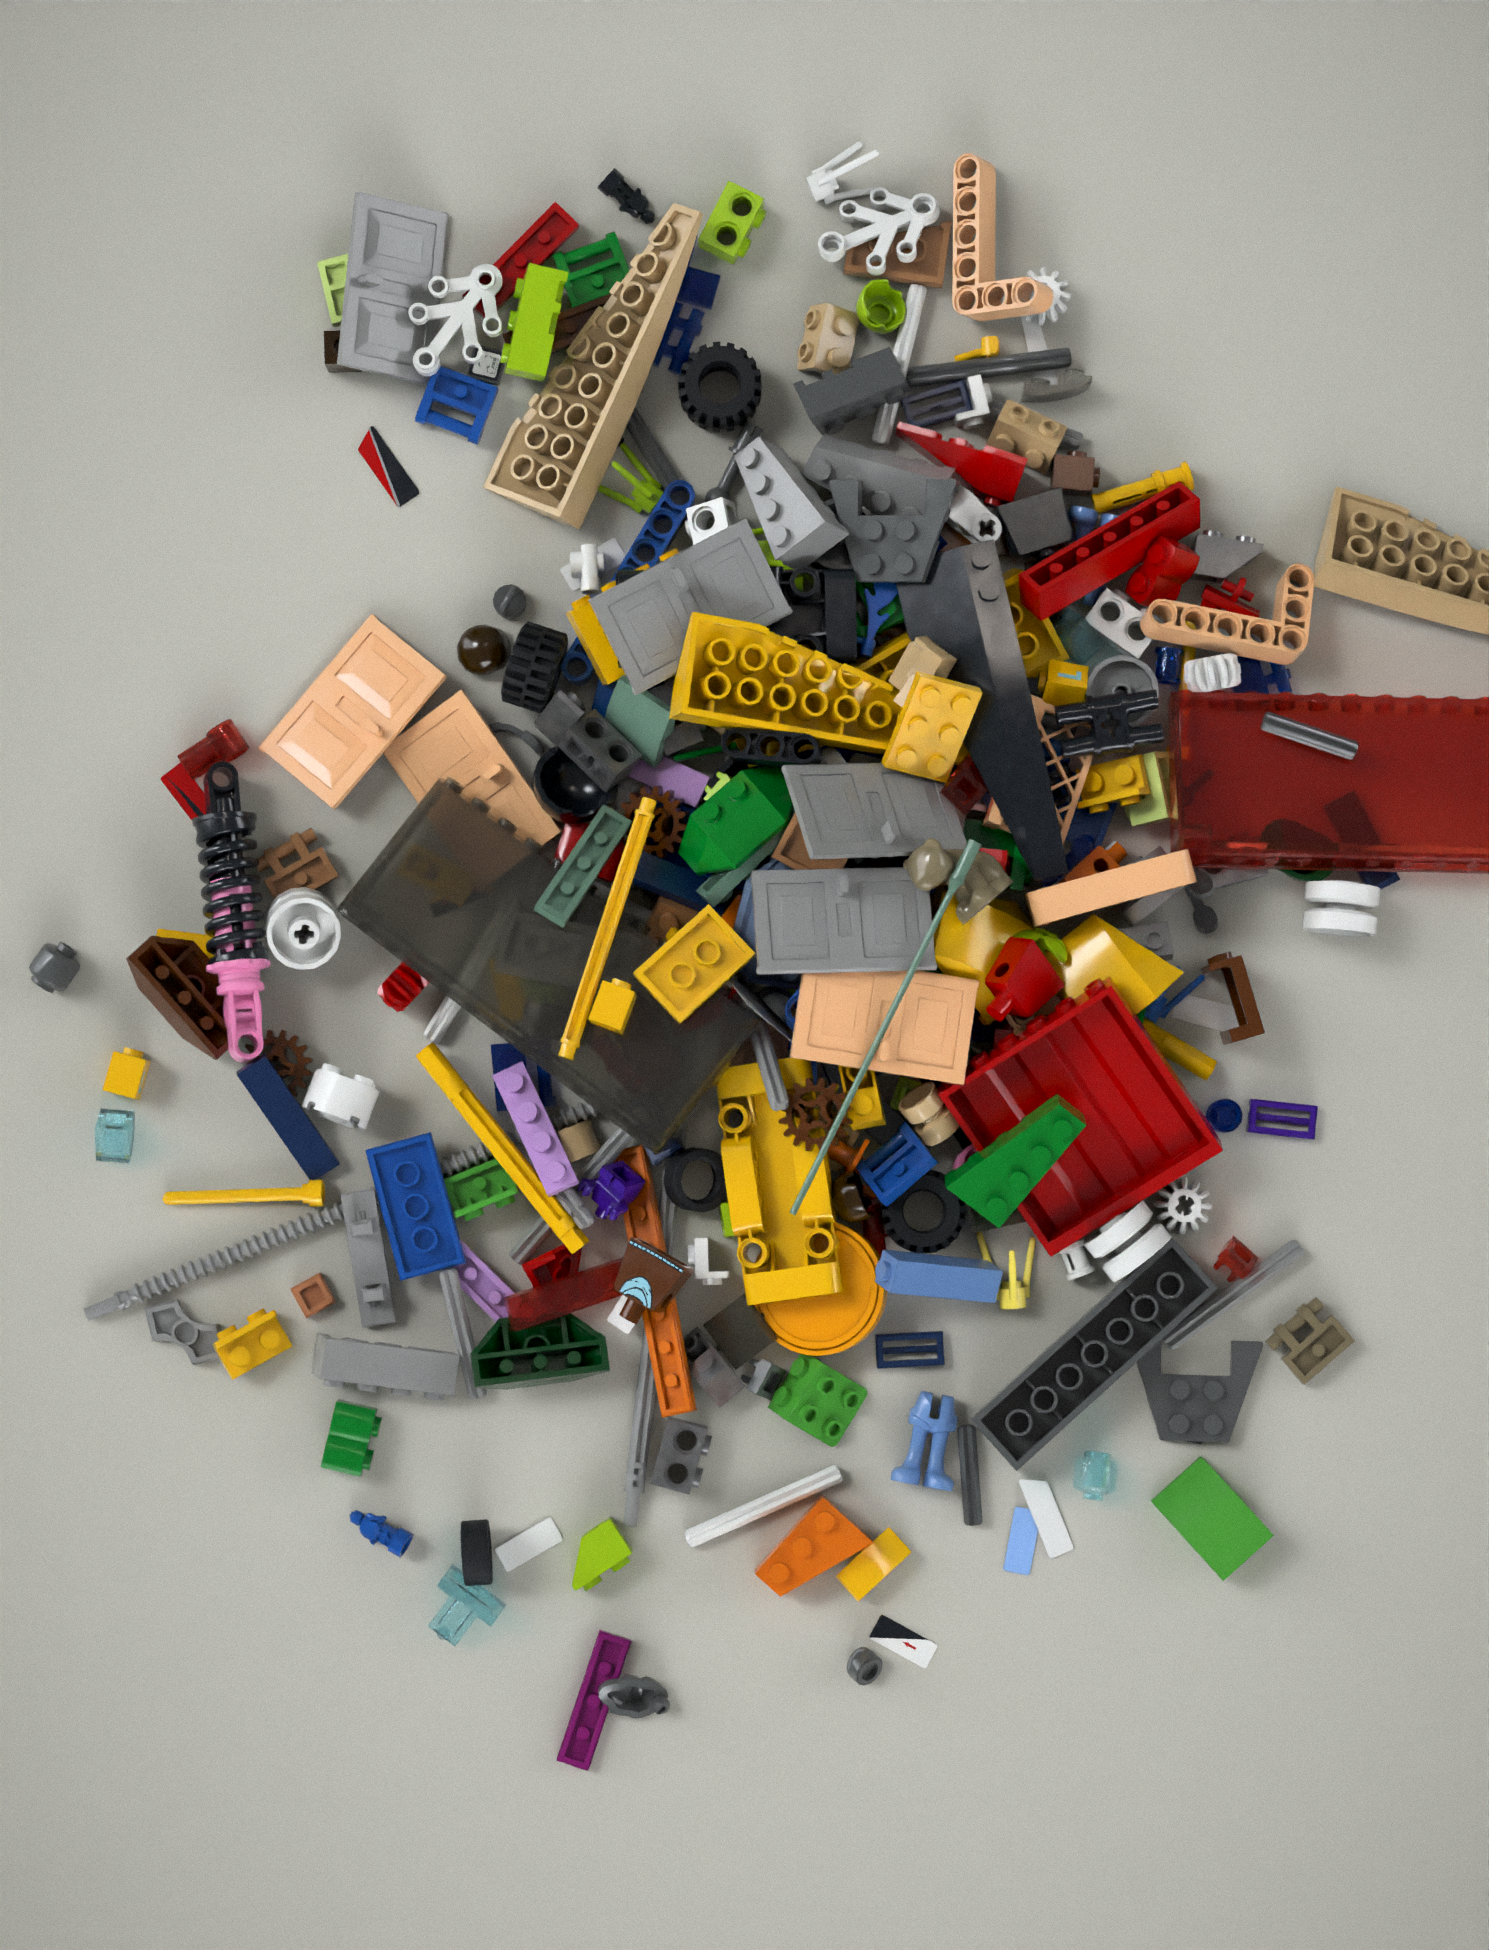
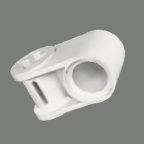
[946,487,1002,546]

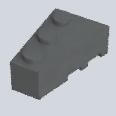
[793,347,911,435]

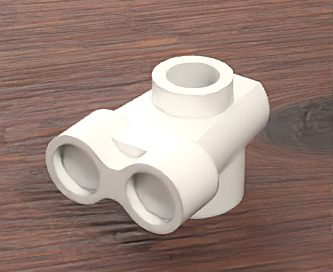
[570,544,606,598]

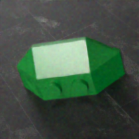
[678,766,794,876]

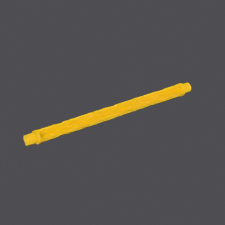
[558,797,657,1060]

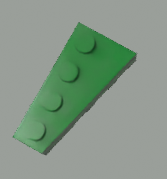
[944,1094,1086,1228]

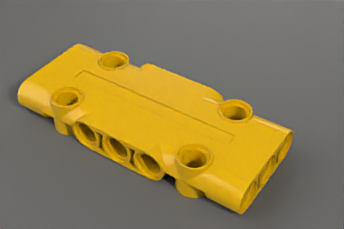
[714,1058,843,1306]

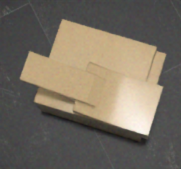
[888,636,957,708]

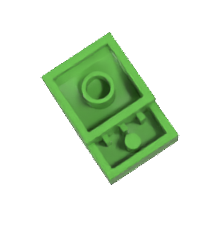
[1151,1456,1274,1581]

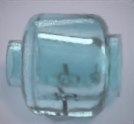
[1072,1450,1118,1501]

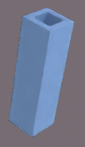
[875,1250,1003,1303]

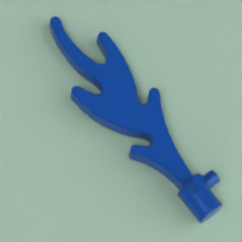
[857,583,898,658]

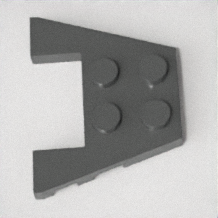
[830,479,960,583]
[1137,1340,1263,1442]

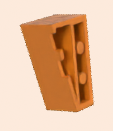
[755,1494,874,1597]

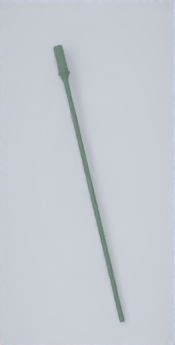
[789,839,981,1215]

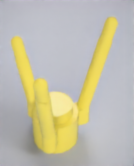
[977,1232,1036,1309]

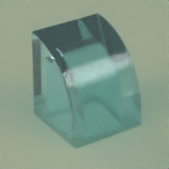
[1056,608,1105,665]
[95,1108,135,1164]

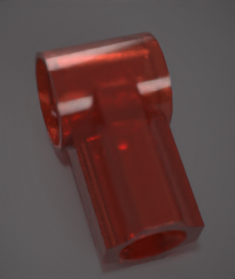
[177,719,249,781]

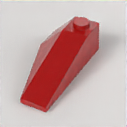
[895,421,1028,509]

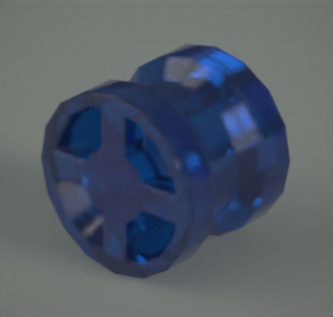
[1206,1099,1243,1133]

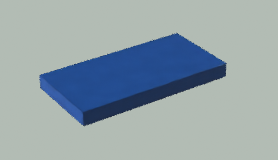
[365,1132,467,1281]

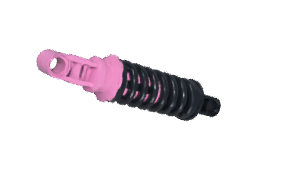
[192,761,271,1063]

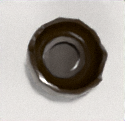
[457,625,511,675]
[831,1171,875,1222]

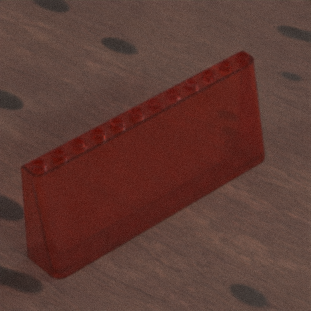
[1168,689,1489,874]

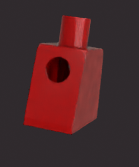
[985,936,1065,1021]

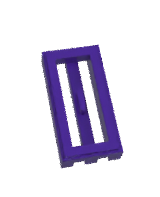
[1246,1099,1318,1139]

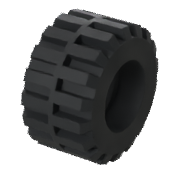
[678,342,762,433]
[501,621,568,714]
[880,1169,967,1254]

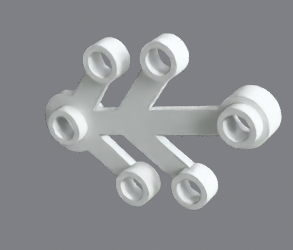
[818,187,940,276]
[408,264,503,376]

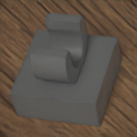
[740,1358,787,1400]

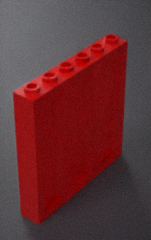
[938,977,1223,1257]

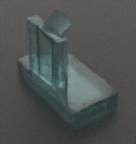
[428,1564,506,1646]

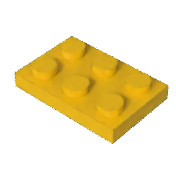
[881,671,982,783]
[633,904,755,1024]

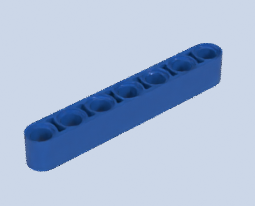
[562,480,695,686]

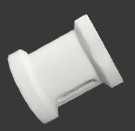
[1057,1239,1096,1281]

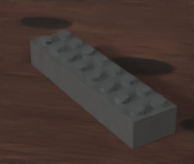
[970,1237,1218,1471]

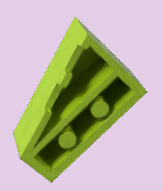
[500,263,569,382]

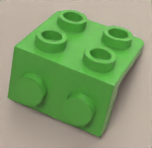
[768,1354,867,1447]

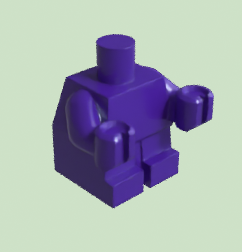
[578,1161,646,1221]

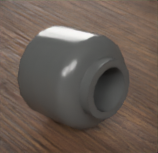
[29,941,80,993]

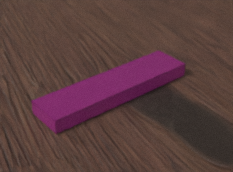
[556,1629,632,1771]

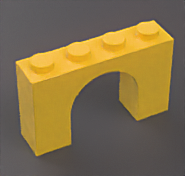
[565,547,679,685]

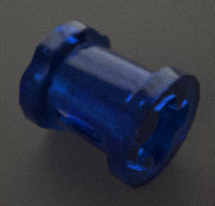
[1154,646,1185,685]

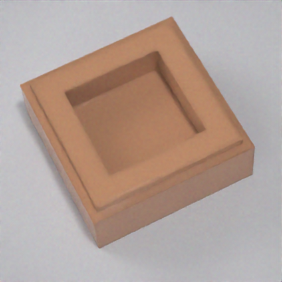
[290,1272,337,1318]

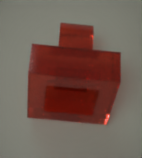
[1213,1235,1258,1282]

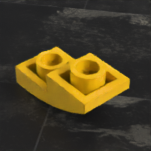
[835,1527,911,1602]

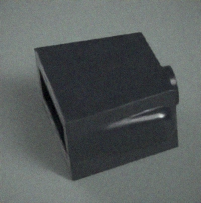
[995,487,1074,561]

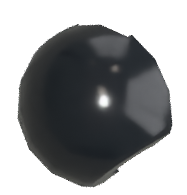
[533,746,618,824]

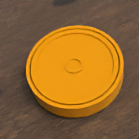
[752,1222,888,1356]

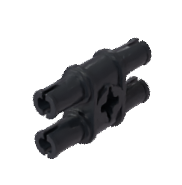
[1054,689,1164,759]

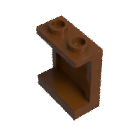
[1201,951,1265,1045]

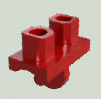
[1200,576,1260,618]

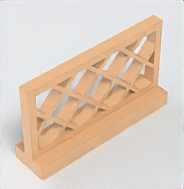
[982,695,1104,845]

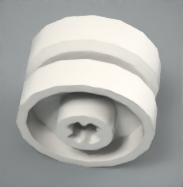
[1302,880,1380,937]
[264,887,341,970]
[1084,1200,1172,1282]

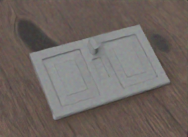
[337,191,449,386]
[588,519,793,695]
[781,763,967,859]
[750,867,937,975]

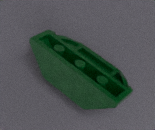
[470,1310,610,1390]

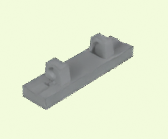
[341,1188,396,1328]

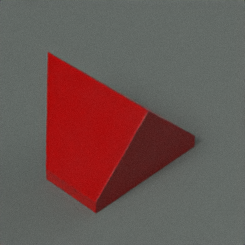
[522,1244,582,1311]

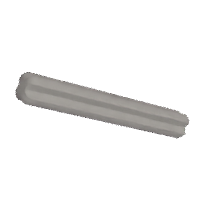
[439,1268,486,1399]

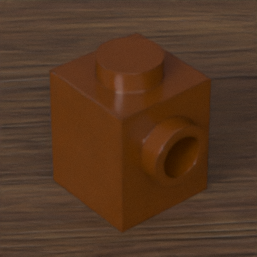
[1050,451,1100,497]

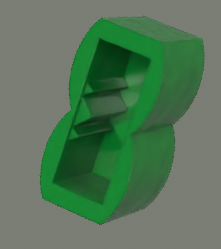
[321,1399,382,1477]

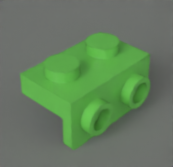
[444,1159,520,1221]

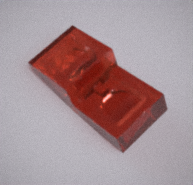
[940,753,987,815]

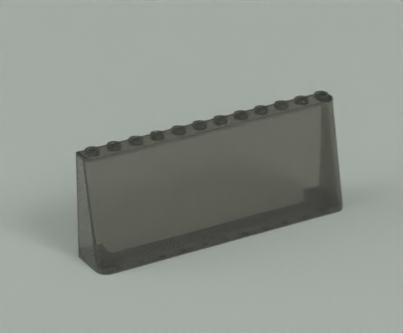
[337,776,763,1154]

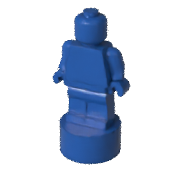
[349,1510,414,1558]

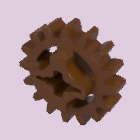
[620,785,690,858]
[245,1030,313,1098]
[778,1078,853,1152]

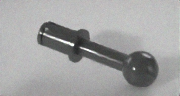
[705,420,764,502]

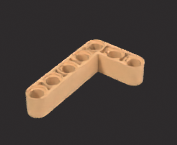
[952,153,1054,321]
[1140,563,1315,665]
[1024,849,1197,928]

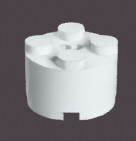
[301,1063,379,1131]

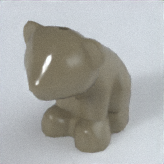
[903,838,1014,925]

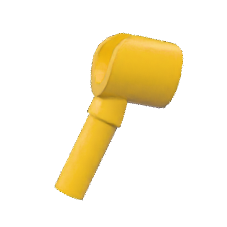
[954,336,1000,362]

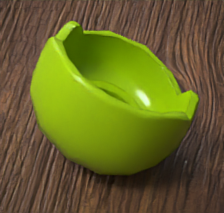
[856,279,906,334]

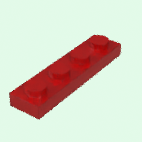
[462,202,580,318]

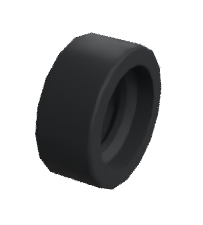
[663,1147,727,1212]
[460,1519,493,1586]

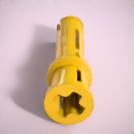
[1091,461,1194,515]

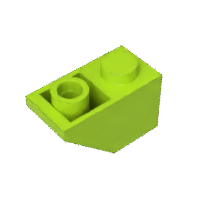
[572,1516,633,1591]

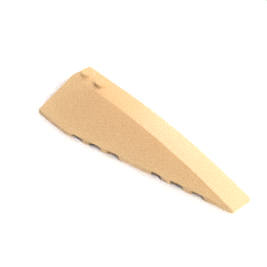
[483,203,703,530]
[1313,486,1489,635]

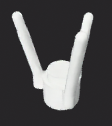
[805,141,879,205]

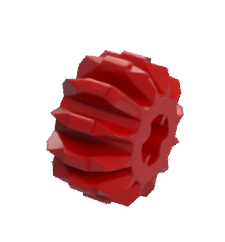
[377,955,433,1012]

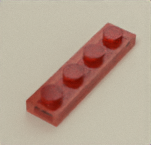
[503,1257,623,1332]

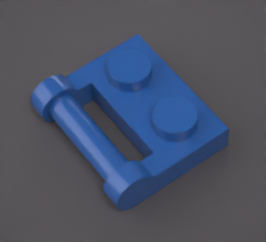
[415,366,499,445]
[856,1121,938,1207]

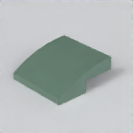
[605,675,675,768]

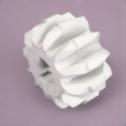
[1025,267,1071,325]
[1183,653,1242,694]
[1154,1177,1212,1234]

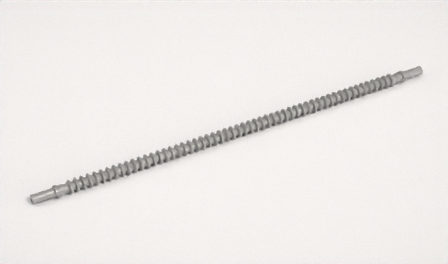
[84,1077,650,1321]

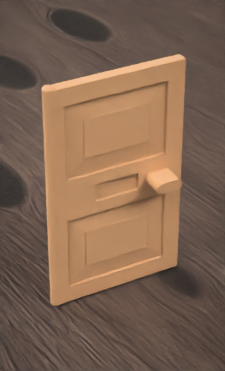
[258,614,447,810]
[383,689,563,892]
[790,971,979,1085]

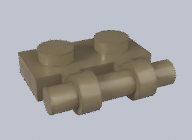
[1265,1297,1355,1385]

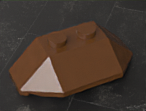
[126,936,239,1060]

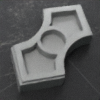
[144,1299,221,1365]

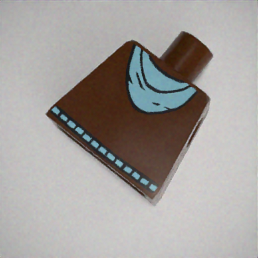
[614,1237,695,1324]

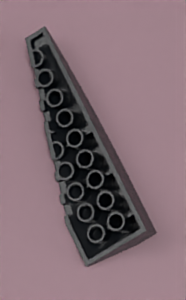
[895,539,1068,881]

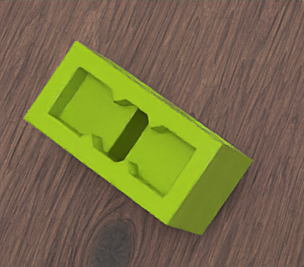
[698,180,767,265]

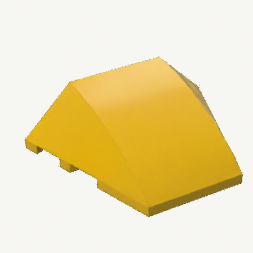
[933,892,1034,1025]
[1045,914,1184,1014]

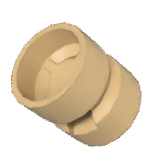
[898,1081,960,1146]

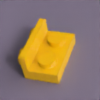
[1076,754,1151,814]
[213,1308,292,1380]

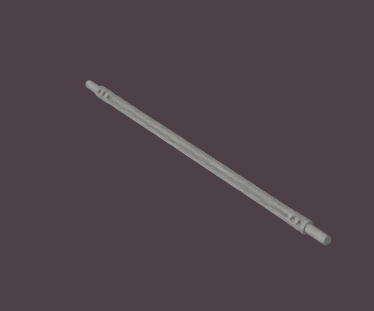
[623,1027,700,1527]

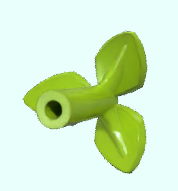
[1013,927,1068,963]

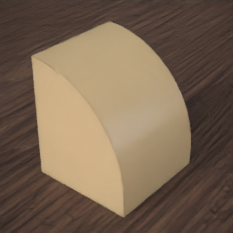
[558,1119,601,1163]

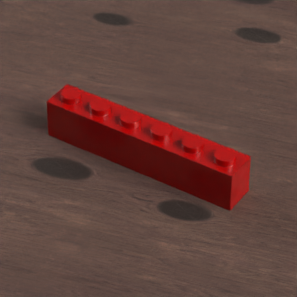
[1019,481,1200,621]

